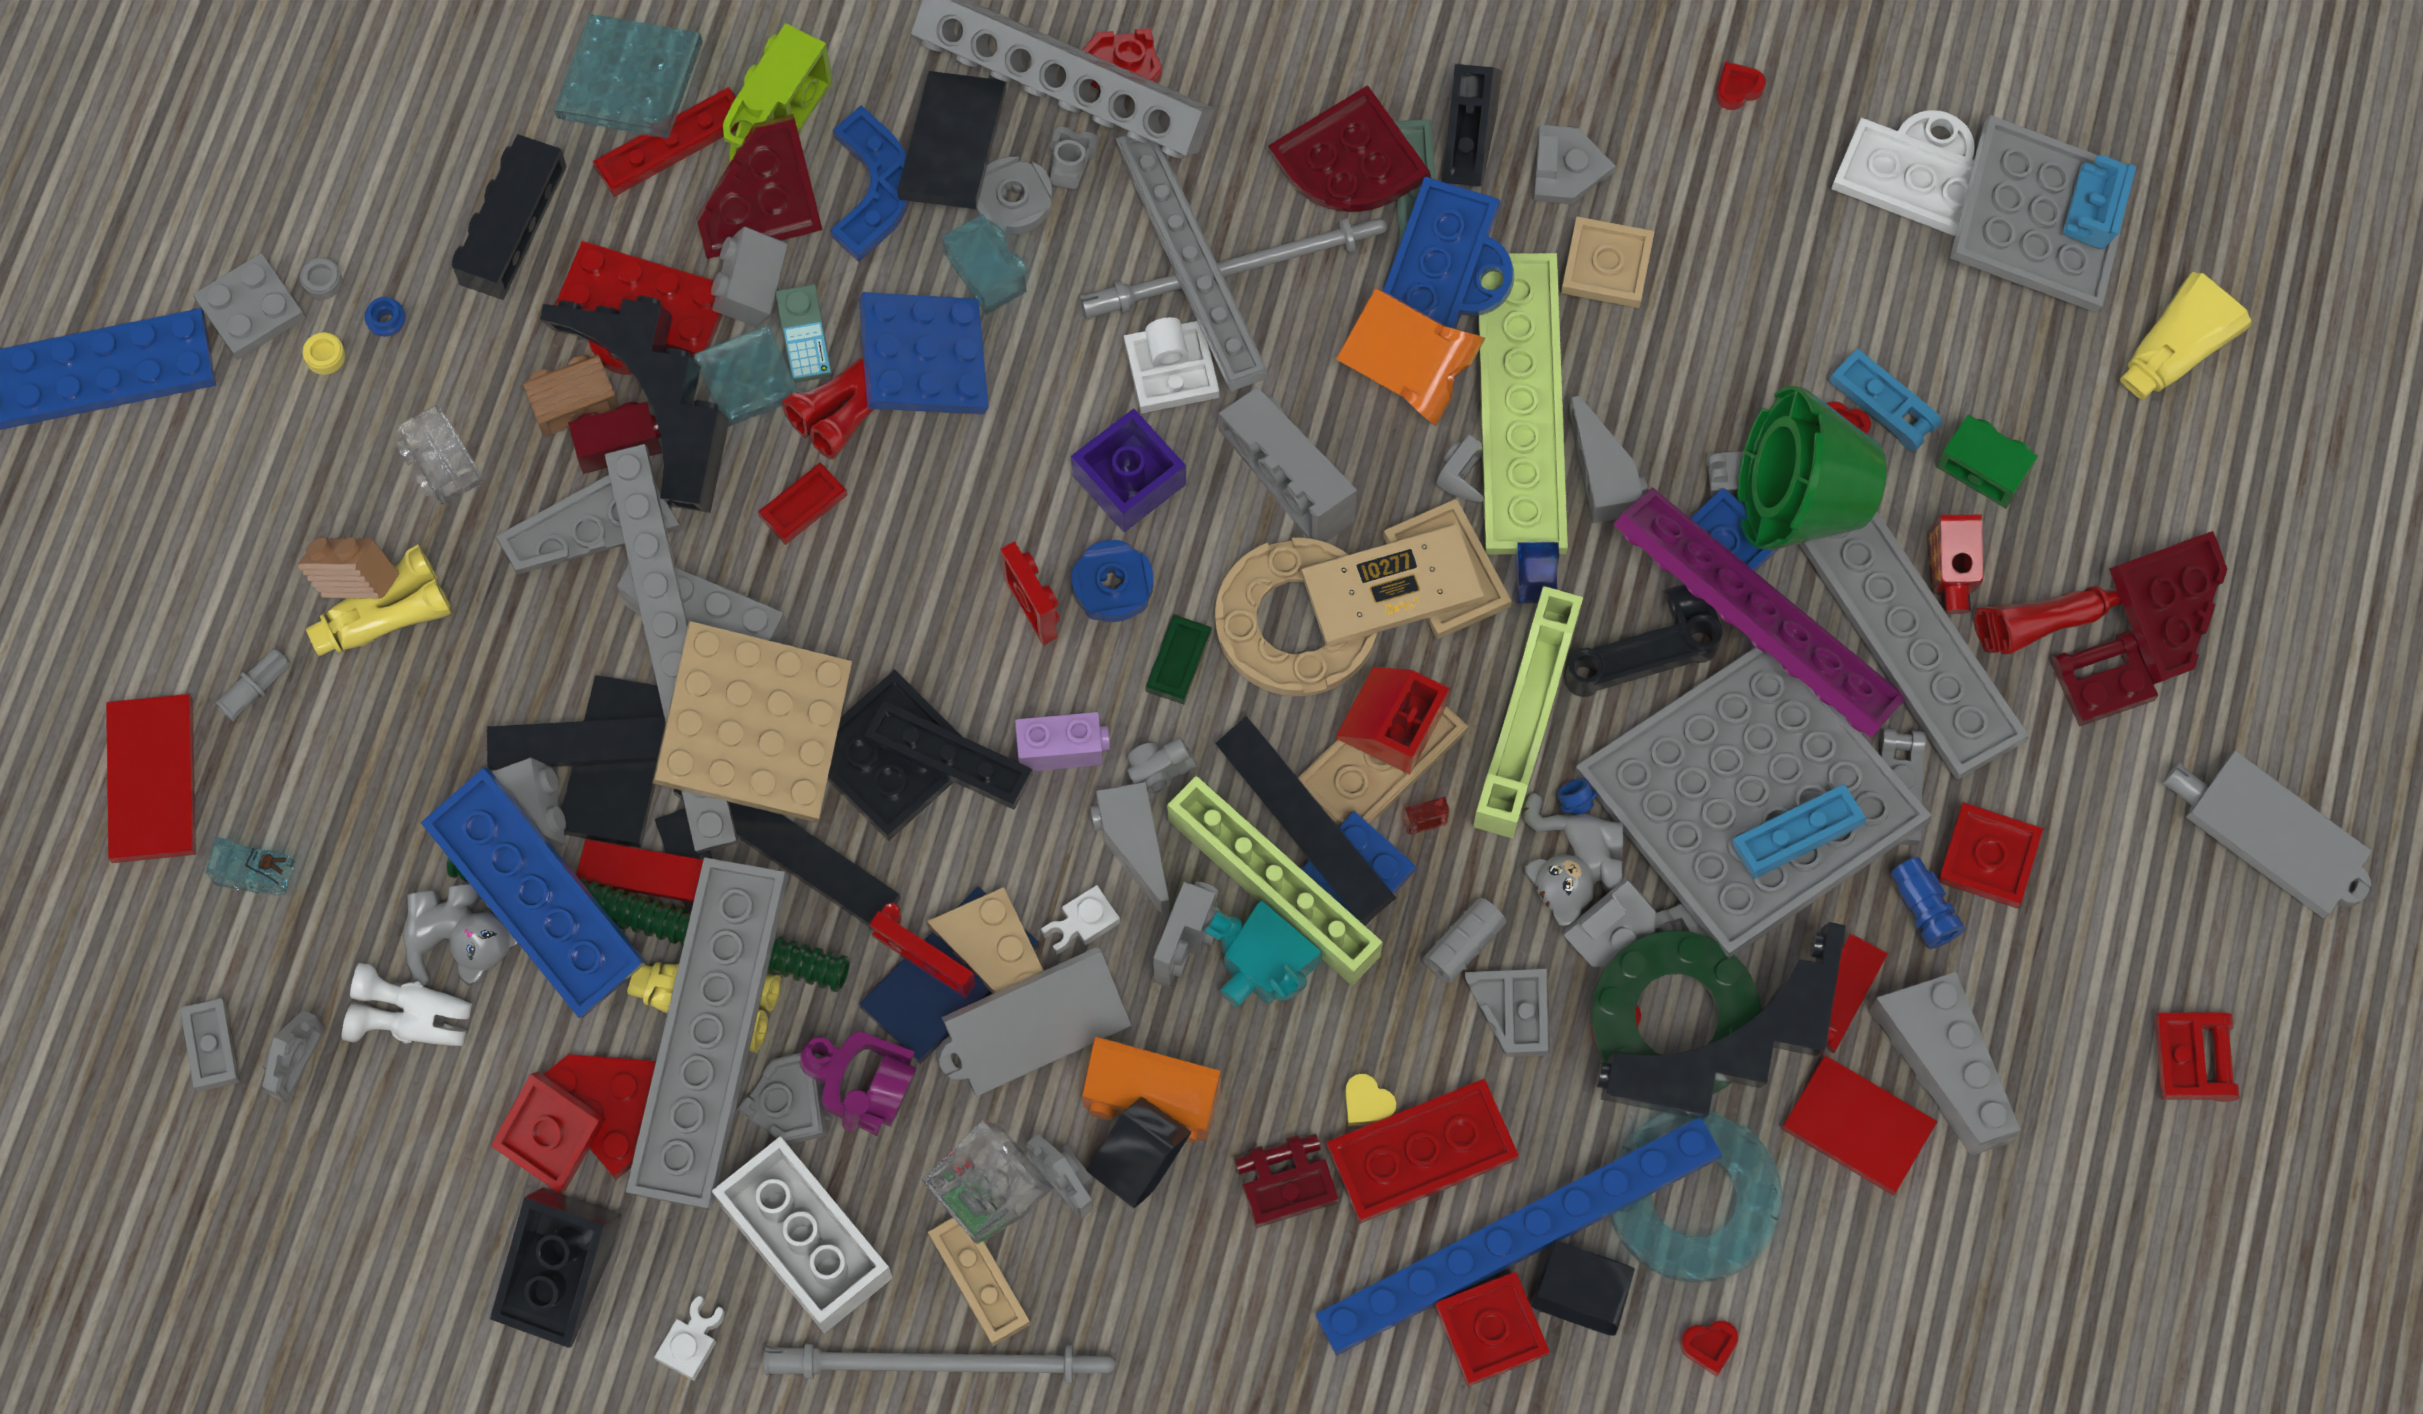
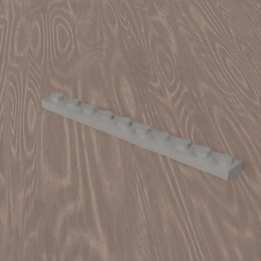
[605,444,738,853]

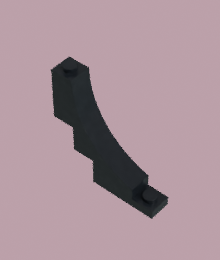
[1596,922,1846,1120]

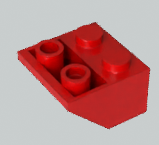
[1336,667,1450,775]

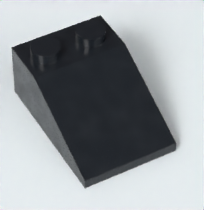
[490,1187,622,1348]

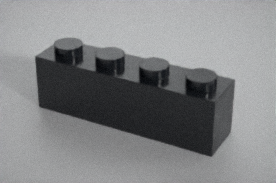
[452,134,567,300]

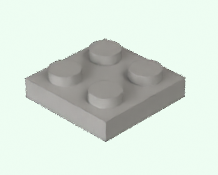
[193,253,306,360]

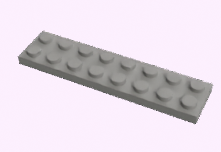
[1799,512,2029,780]
[626,858,789,1210]

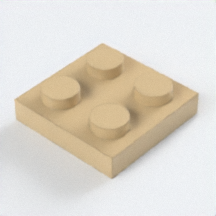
[1561,216,1655,308]

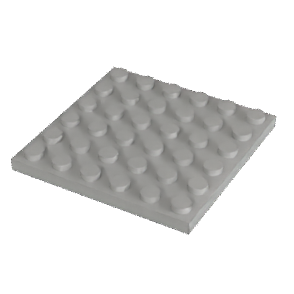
[1576,647,1932,958]

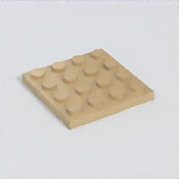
[652,621,852,822]

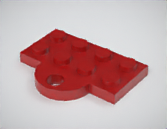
[555,241,723,375]

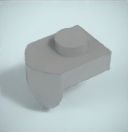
[1436,434,1484,502]

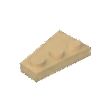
[927,887,1044,994]

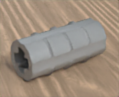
[1423,897,1507,984]

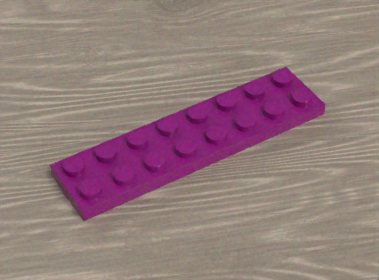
[1614,487,1905,738]

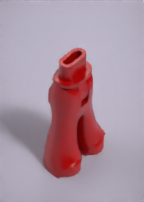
[782,357,874,459]

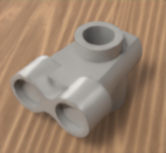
[1050,127,1099,189]
[1127,737,1198,793]

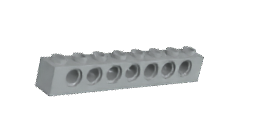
[911,0,1215,159]

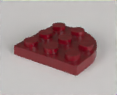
[1268,85,1431,212]

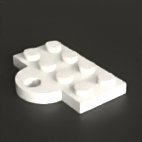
[1832,110,1975,236]

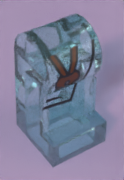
[206,837,295,895]

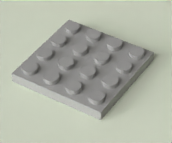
[1950,115,2130,312]

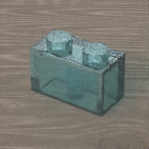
[942,214,1028,315]

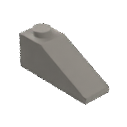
[1568,396,1648,523]
[1090,782,1170,914]

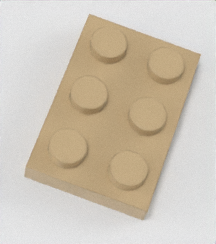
[1383,499,1512,640]

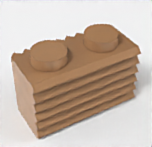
[522,355,618,437]
[298,537,399,599]

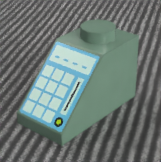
[776,284,832,383]

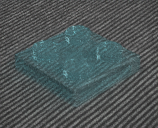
[694,325,799,427]

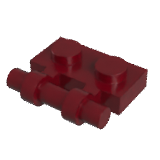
[1234,1134,1339,1228]

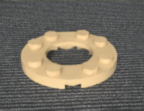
[1215,537,1378,696]

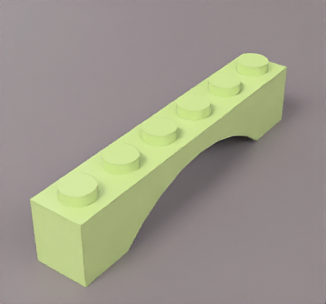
[1474,586,1583,839]

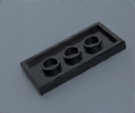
[897,71,1006,209]
[562,675,665,848]

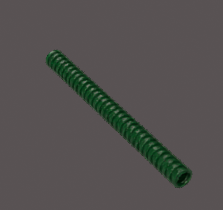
[447,857,850,992]

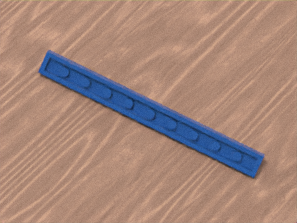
[1315,1117,1722,1356]

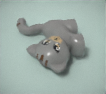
[1523,793,1623,926]

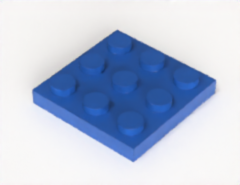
[859,292,989,414]

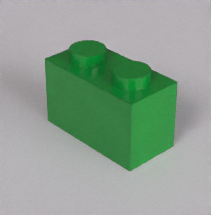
[1937,414,2038,509]

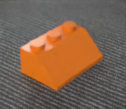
[1082,1037,1221,1143]

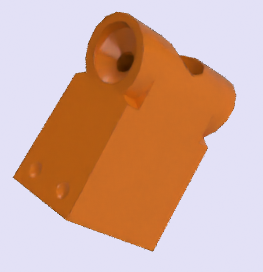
[1336,288,1485,426]

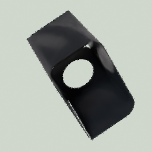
[1086,1097,1192,1209]
[1531,1240,1635,1336]

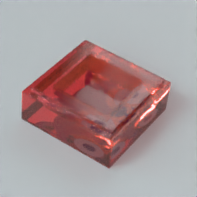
[1403,797,1450,835]

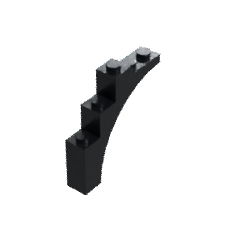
[540,296,730,513]

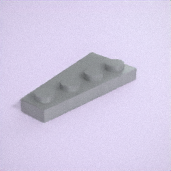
[496,475,681,575]

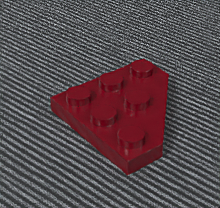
[696,114,823,259]
[2109,531,2228,684]

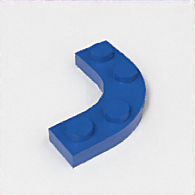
[830,105,909,262]

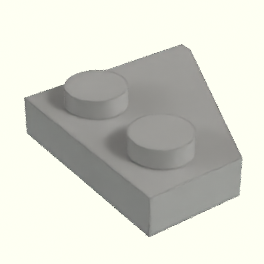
[1465,969,1550,1057]

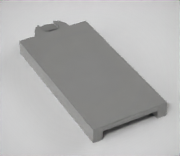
[2186,751,2372,919]
[937,947,1132,1097]

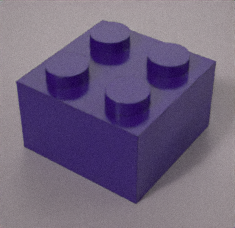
[1071,408,1186,532]

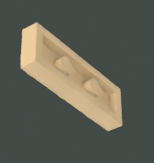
[928,1215,1031,1347]

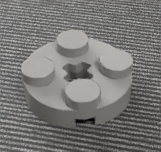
[976,156,1053,237]

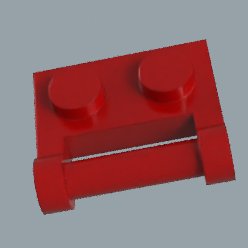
[2155,1012,2240,1102]

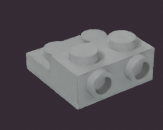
[1153,882,1221,988]

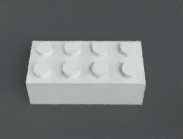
[712,1136,893,1334]

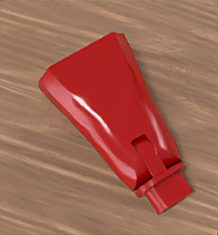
[1974,585,2122,654]

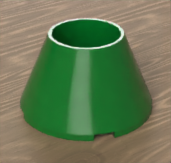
[1737,386,1887,550]

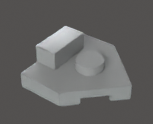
[1533,125,1616,204]
[1563,878,1656,967]
[262,1011,325,1103]
[737,1053,830,1145]
[1026,1134,1093,1219]

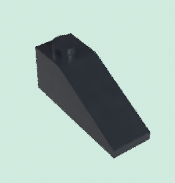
[1442,64,1502,187]

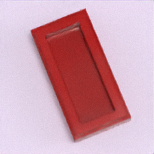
[758,462,847,545]

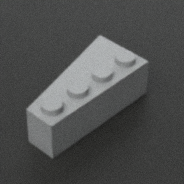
[1869,972,2020,1156]

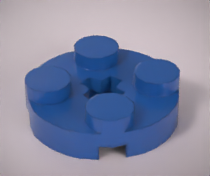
[1071,540,1154,622]

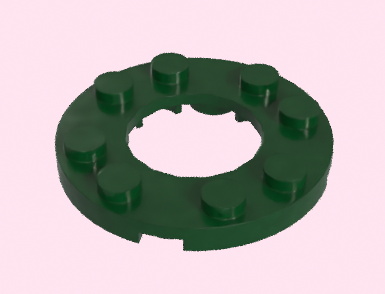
[1590,931,1761,1094]

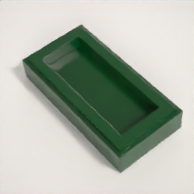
[1146,614,1212,705]

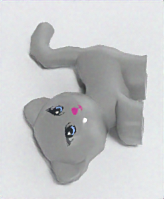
[391,884,518,987]

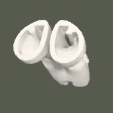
[342,963,472,1046]

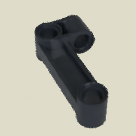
[1565,584,1723,697]

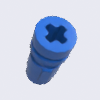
[1891,857,1965,949]

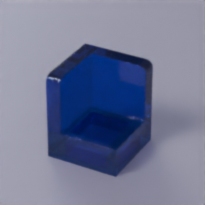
[1515,542,1559,603]

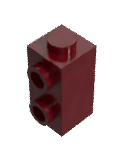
[568,401,662,474]

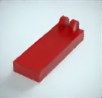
[869,903,976,998]
[1826,933,1888,1054]

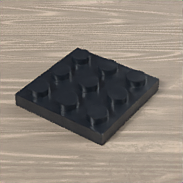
[827,669,963,841]

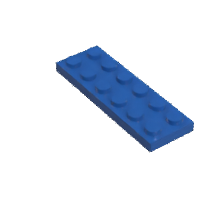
[0,308,216,430]
[421,768,647,1018]

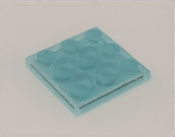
[554,14,703,139]

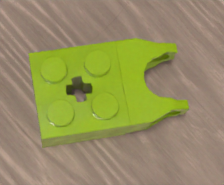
[723,23,833,162]

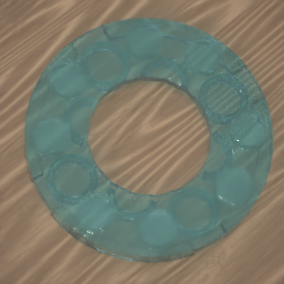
[1610,1111,1782,1283]

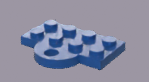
[1383,177,1514,329]

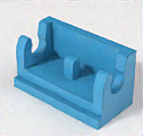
[2062,156,2137,250]

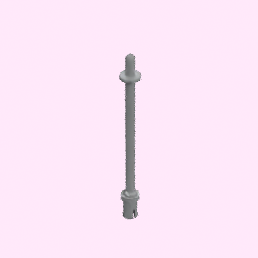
[1080,218,1387,320]
[764,1343,1115,1383]

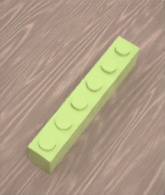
[1167,776,1383,986]

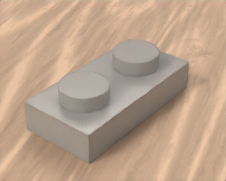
[180,998,240,1092]

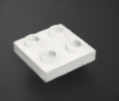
[1124,317,1219,414]

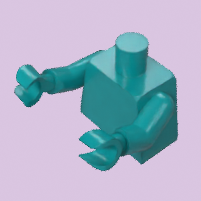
[1204,900,1322,1007]

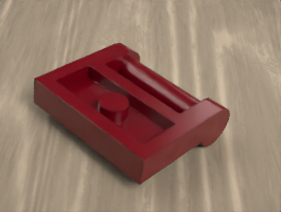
[2051,630,2158,727]

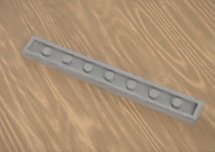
[1116,135,1268,392]

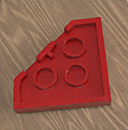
[543,1054,656,1181]

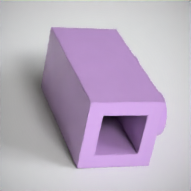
[1015,712,1110,771]

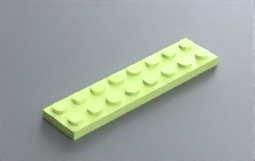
[1478,253,1568,555]

